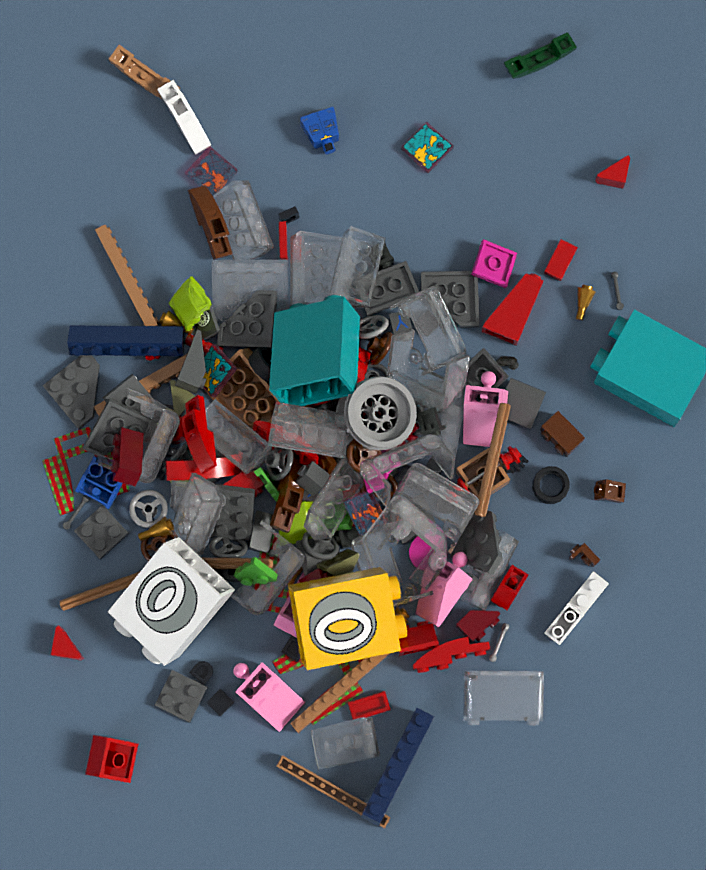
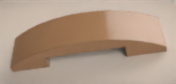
[108,45,180,100]

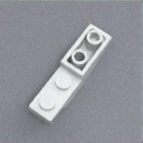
[158,80,211,155]
[545,571,609,645]

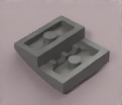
[506,378,546,429]

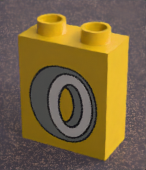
[288,567,407,670]

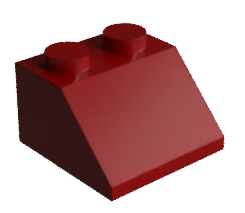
[398,621,439,656]
[85,735,138,783]

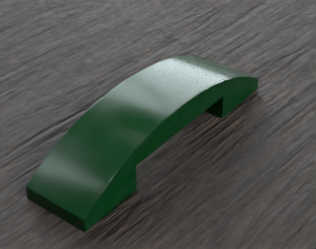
[504,32,577,79]

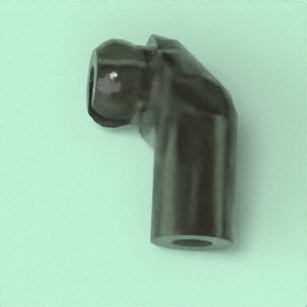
[495,356,519,370]

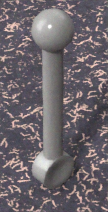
[489,623,509,662]

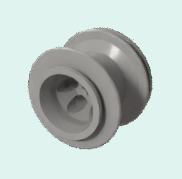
[335,376,417,451]

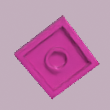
[471,239,517,288]

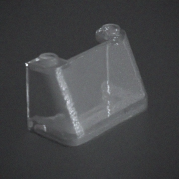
[463,671,544,725]

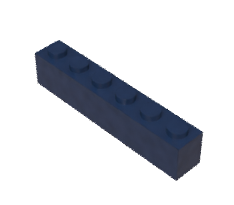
[67,325,185,356]
[361,708,434,827]

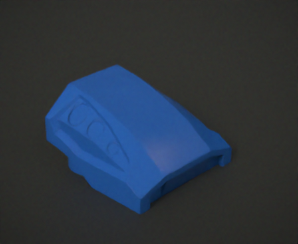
[75,456,123,509]

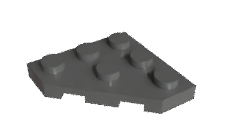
[421,271,479,328]
[217,290,277,348]
[43,355,100,429]
[83,398,161,457]
[450,510,503,576]

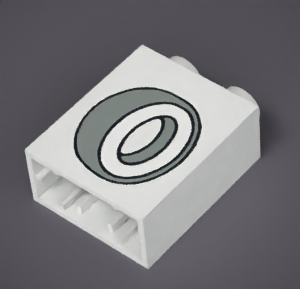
[108,537,235,666]

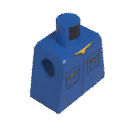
[300,107,339,154]

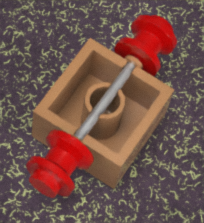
[445,446,521,504]

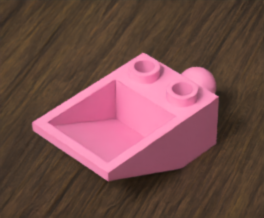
[463,371,508,447]
[415,552,472,627]
[233,662,305,732]

